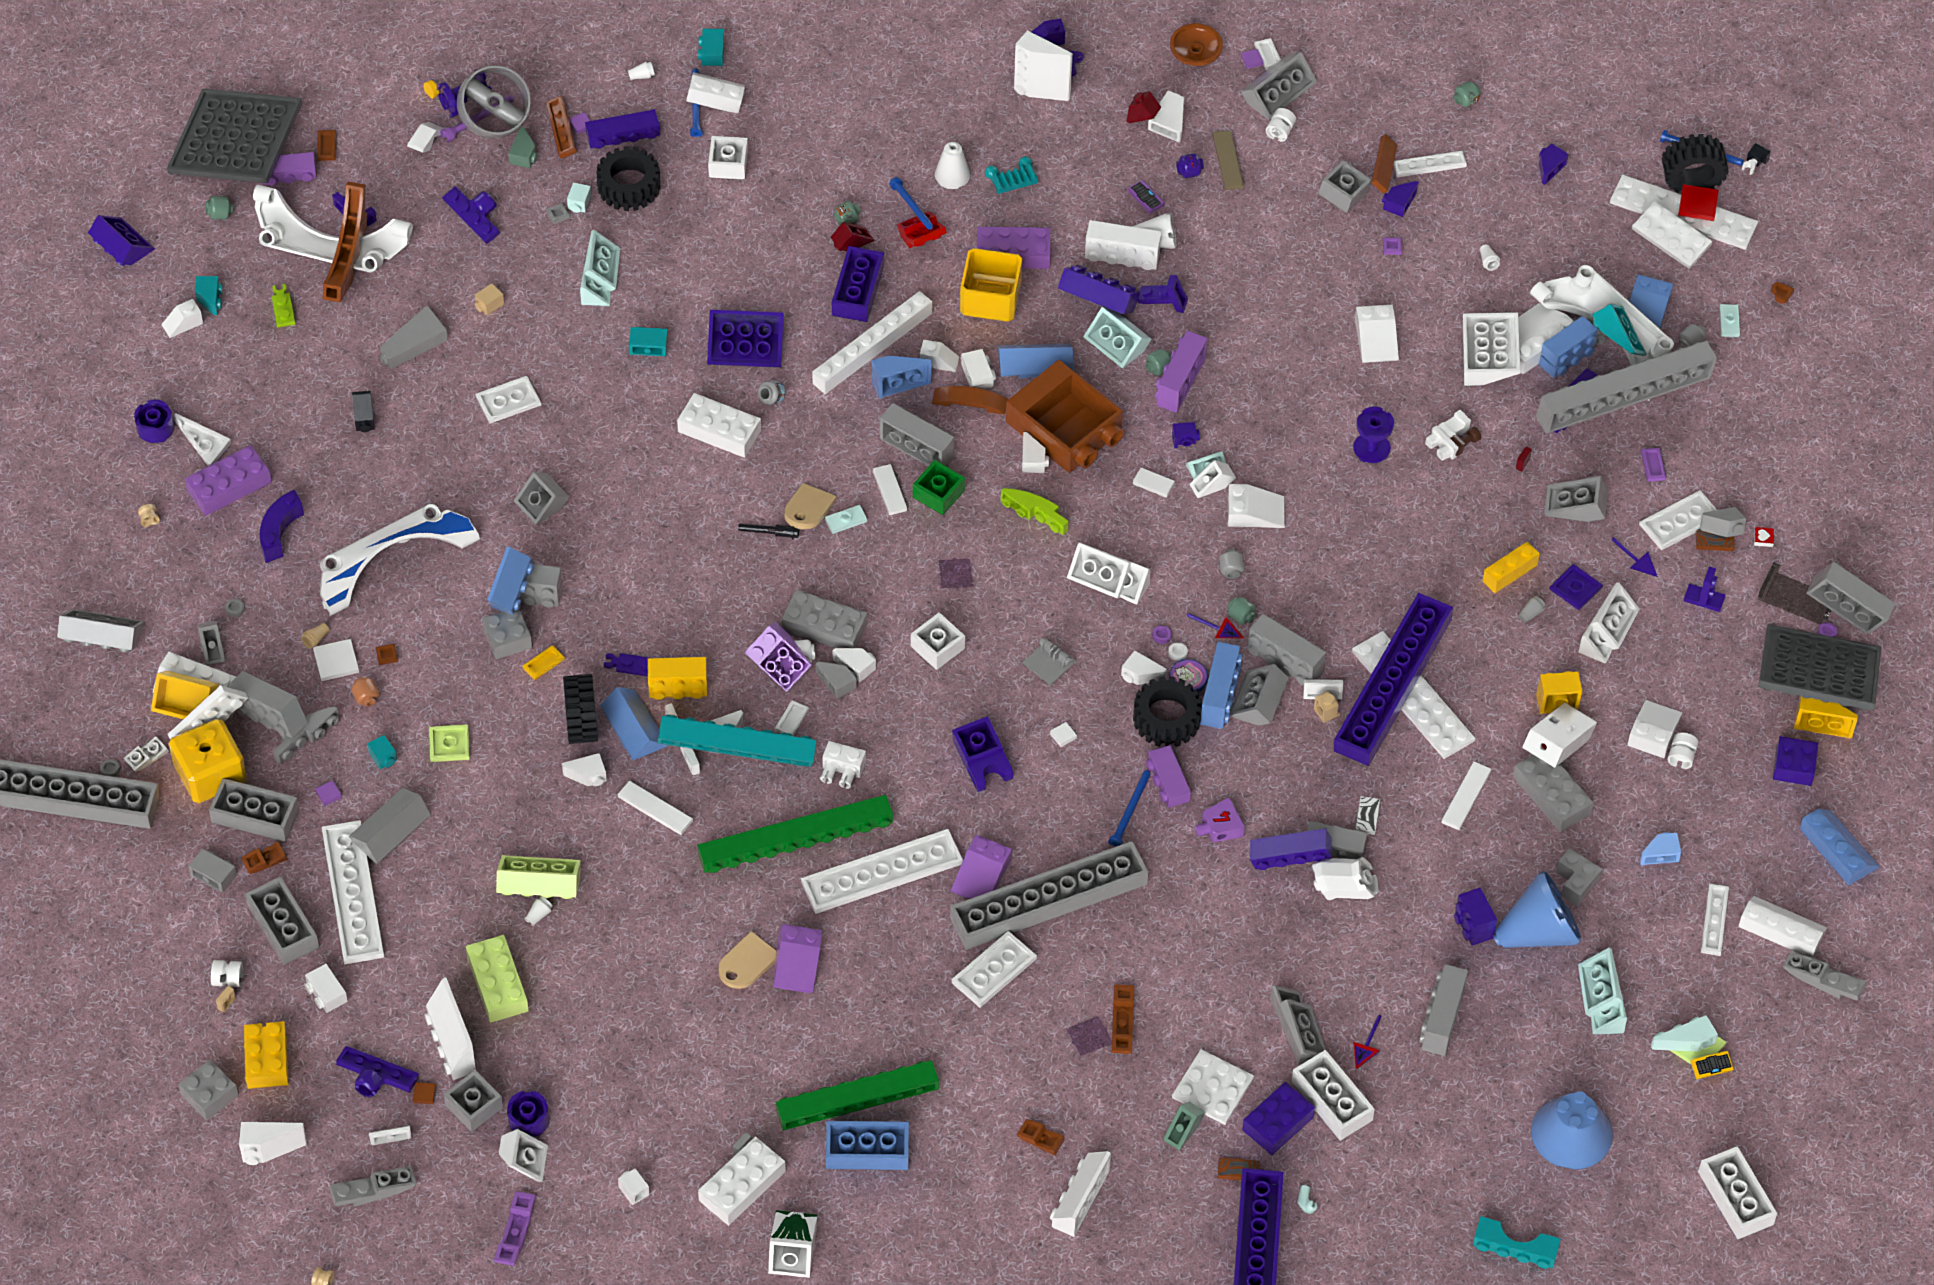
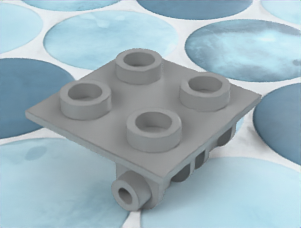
[1022,638,1076,685]

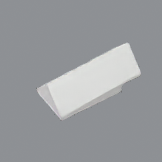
[1067,542,1150,605]
[1578,582,1640,663]

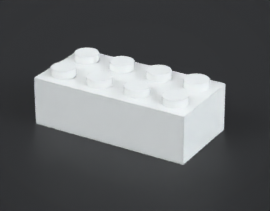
[1085,220,1162,270]
[677,393,761,458]
[1291,1050,1375,1141]
[698,1136,786,1226]
[1698,1146,1777,1240]

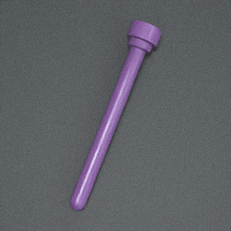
[440,95,514,143]

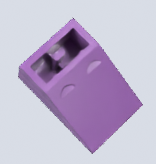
[745,621,812,692]

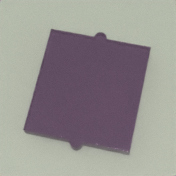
[939,558,973,589]
[1066,1016,1112,1056]

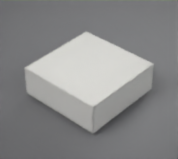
[1050,722,1077,747]

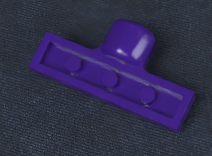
[442,186,500,244]
[336,1046,419,1097]

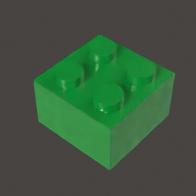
[912,460,965,515]

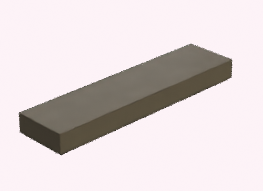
[1212,130,1243,190]

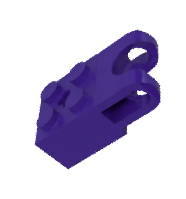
[952,716,1013,792]

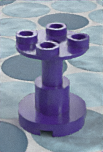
[437,69,492,118]
[1353,406,1394,463]

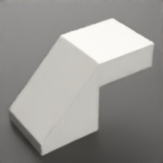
[407,122,444,153]

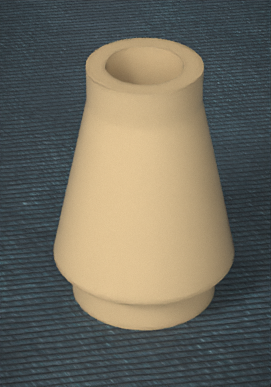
[301,623,330,649]

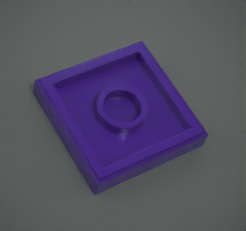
[1549,564,1603,610]

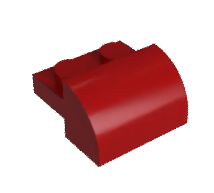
[897,211,947,248]

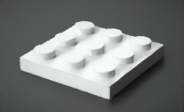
[1172,1049,1254,1125]

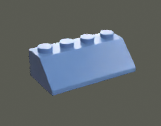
[1800,809,1880,885]

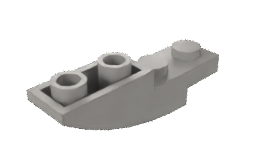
[273,706,339,764]
[1783,951,1866,1001]
[329,1166,417,1207]

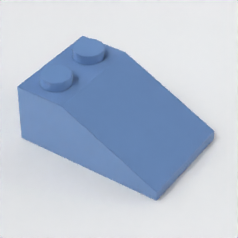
[1629,274,1673,329]
[872,356,932,398]

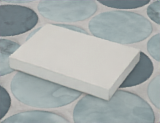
[475,376,541,424]

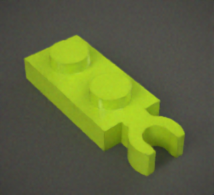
[272,284,295,328]

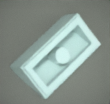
[1186,451,1226,479]

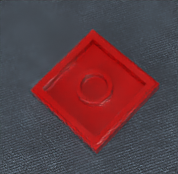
[1678,184,1719,221]

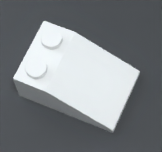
[1355,304,1399,363]
[1228,484,1285,528]
[1627,700,1682,758]
[239,1122,307,1165]

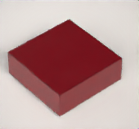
[1516,446,1532,472]

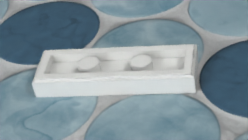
[873,464,907,515]

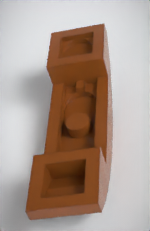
[932,386,1008,415]
[1112,985,1134,1054]

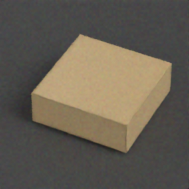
[216,986,236,1012]

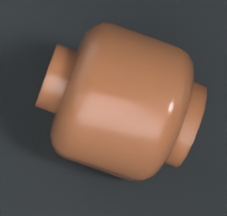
[351,677,380,707]

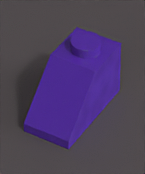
[1031,18,1065,45]
[1539,143,1569,185]
[1382,181,1419,217]

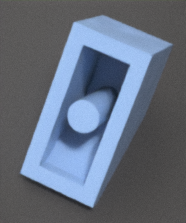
[1640,832,1681,865]

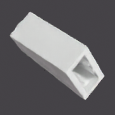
[1148,91,1184,143]

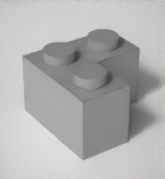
[1556,848,1602,907]

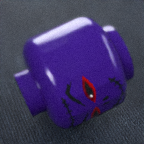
[1176,154,1204,178]

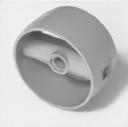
[457,65,531,139]

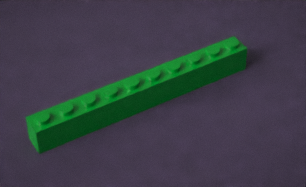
[697,795,893,873]

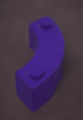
[259,489,304,563]

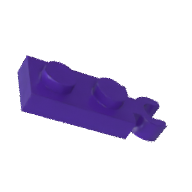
[604,653,649,677]

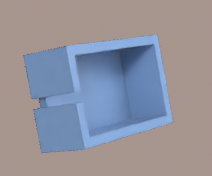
[1539,316,1598,378]

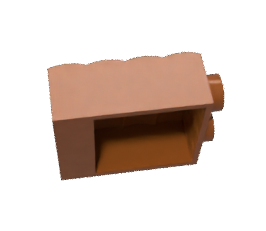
[1006,360,1124,473]

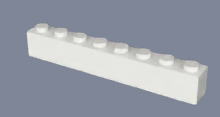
[812,291,932,394]

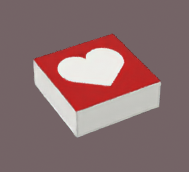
[1754,527,1774,547]

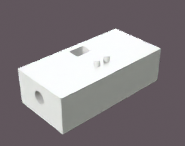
[1522,703,1597,768]

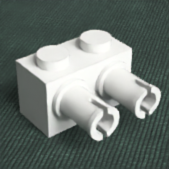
[820,741,866,789]

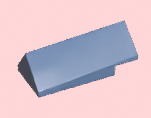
[997,344,1074,379]
[600,687,668,761]

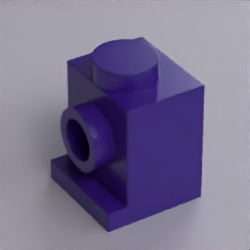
[1172,422,1200,448]

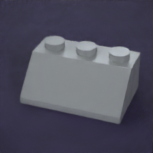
[1230,664,1289,726]

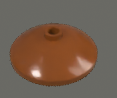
[1170,23,1223,66]

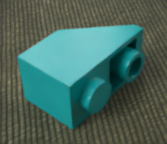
[195,276,223,315]

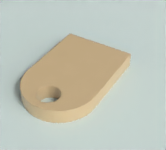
[784,483,837,529]
[719,931,776,989]

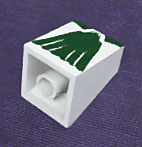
[768,1210,817,1278]

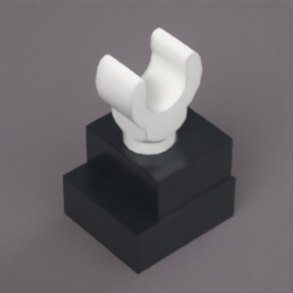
[1742,143,1771,175]

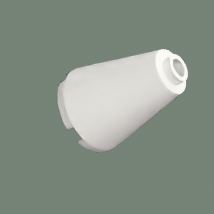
[935,142,970,189]
[1132,213,1176,249]

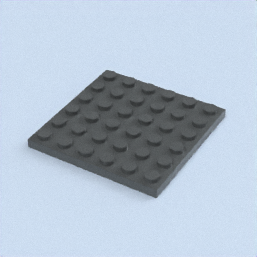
[167,89,303,184]
[1758,624,1881,711]

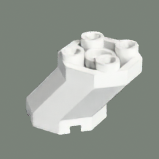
[1312,857,1379,900]

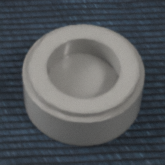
[225,599,244,617]
[100,759,120,777]

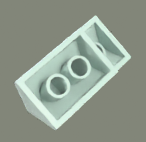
[580,230,620,306]
[1578,948,1627,1034]

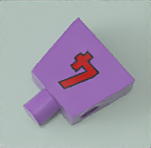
[1195,798,1245,842]

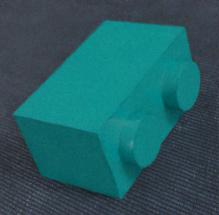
[698,28,724,66]
[629,327,668,356]

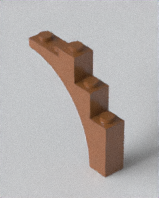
[323,181,367,303]

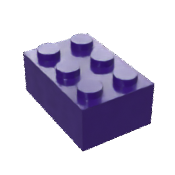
[1242,1082,1315,1156]

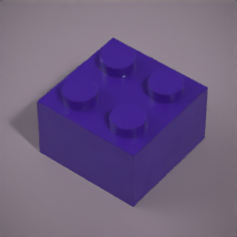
[1773,736,1818,786]
[1454,887,1497,946]

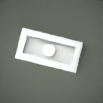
[369,1126,412,1145]

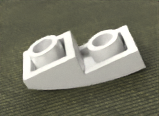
[124,736,170,772]

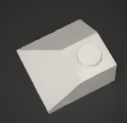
[499,1129,548,1182]

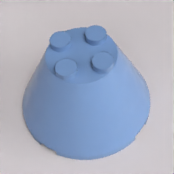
[1531,1091,1613,1169]

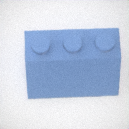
[487,546,535,615]

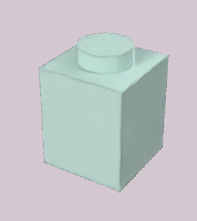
[567,182,591,213]

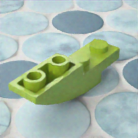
[1001,488,1069,535]

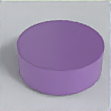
[1818,622,1838,638]
[1152,626,1172,644]

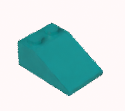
[1592,304,1647,356]

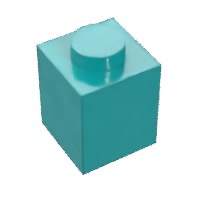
[367,735,397,769]

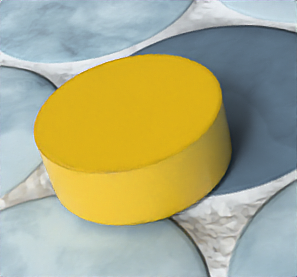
[424,80,439,99]

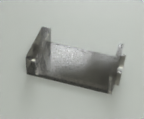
[1757,562,1832,625]

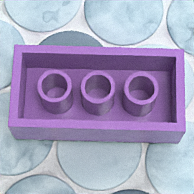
[977,227,1050,269]
[1155,331,1208,413]
[185,445,271,516]

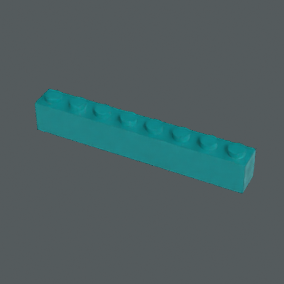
[657,714,816,767]

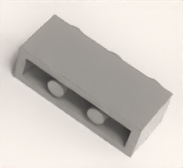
[1307,821,1367,859]

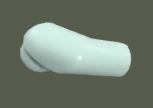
[1297,1185,1317,1214]

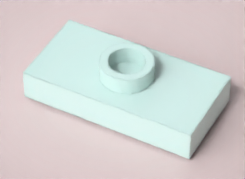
[1719,304,1740,337]
[825,505,867,534]

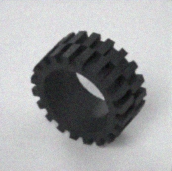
[1662,134,1729,193]
[596,146,661,211]
[563,674,598,744]
[1133,676,1202,747]

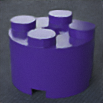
[134,400,174,443]
[507,1091,549,1137]

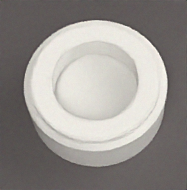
[1168,642,1188,661]

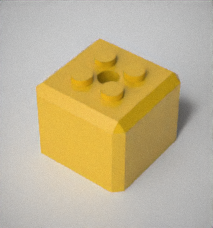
[960,248,1022,322]
[169,718,247,803]

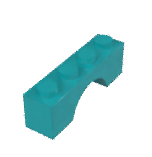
[1473,1216,1561,1269]

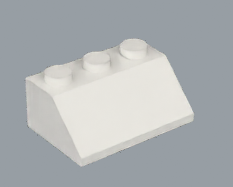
[686,72,745,113]

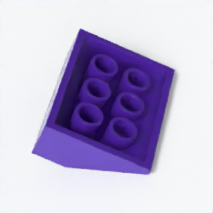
[707,310,784,368]

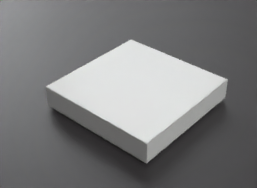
[313,639,359,681]

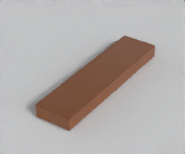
[546,95,577,158]
[1371,134,1397,193]

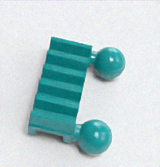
[985,156,1038,194]

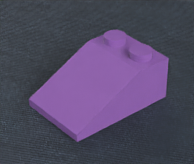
[951,835,1012,899]
[773,924,822,993]

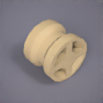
[138,504,160,527]
[311,1267,335,1285]

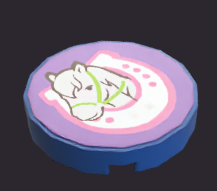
[1169,659,1208,692]

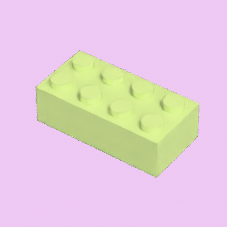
[496,855,581,899]
[466,935,528,1023]

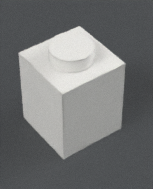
[618,1168,649,1205]

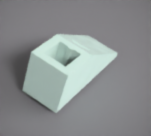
[1651,1015,1718,1052]

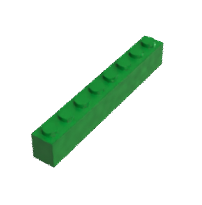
[775,1060,939,1131]

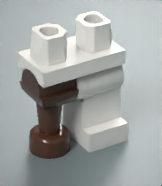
[1425,410,1481,461]

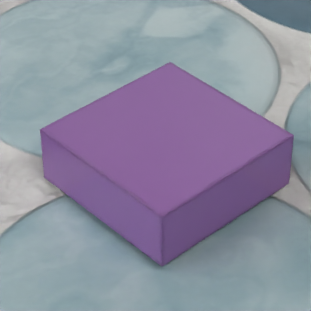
[1241,49,1264,69]
[569,112,590,134]
[1383,237,1402,255]
[315,780,342,806]

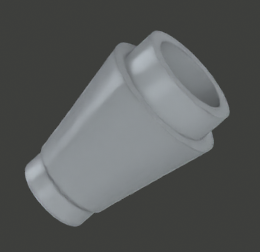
[1518,596,1546,623]

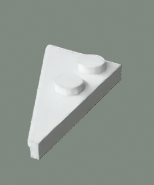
[174,413,231,466]

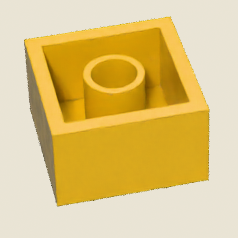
[1536,671,1582,714]

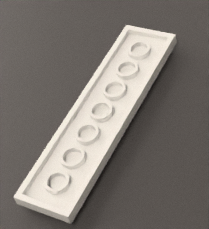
[1610,174,1758,250]
[1352,631,1475,759]
[322,820,384,965]
[801,829,963,914]

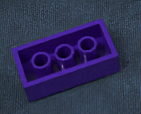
[831,246,884,322]
[1058,265,1141,315]

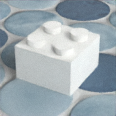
[708,136,748,179]
[911,613,965,670]

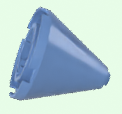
[1493,871,1582,948]

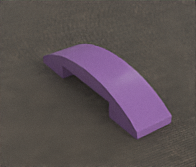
[494,1191,536,1266]

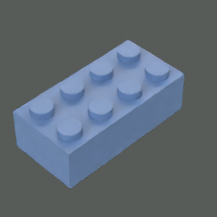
[1200,642,1243,729]
[826,1121,909,1170]

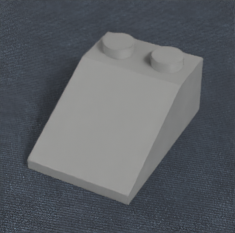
[1544,476,1608,522]

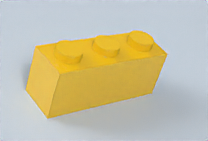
[1482,541,1540,593]

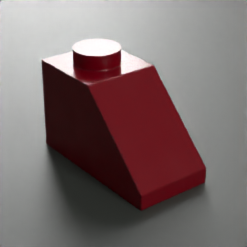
[1126,91,1161,123]
[830,222,875,252]

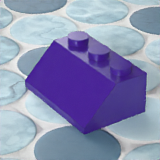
[88,215,155,266]

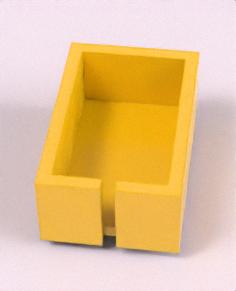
[648,657,707,700]
[151,670,220,719]
[244,1021,289,1089]

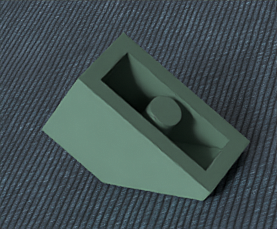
[509,127,538,168]
[1163,1102,1206,1151]

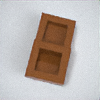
[241,842,288,874]
[1017,1119,1065,1156]

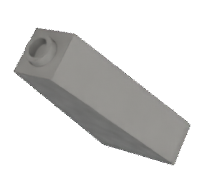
[379,306,448,369]

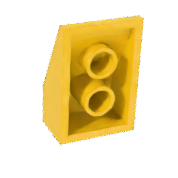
[1794,696,1858,739]

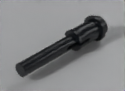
[738,523,799,540]

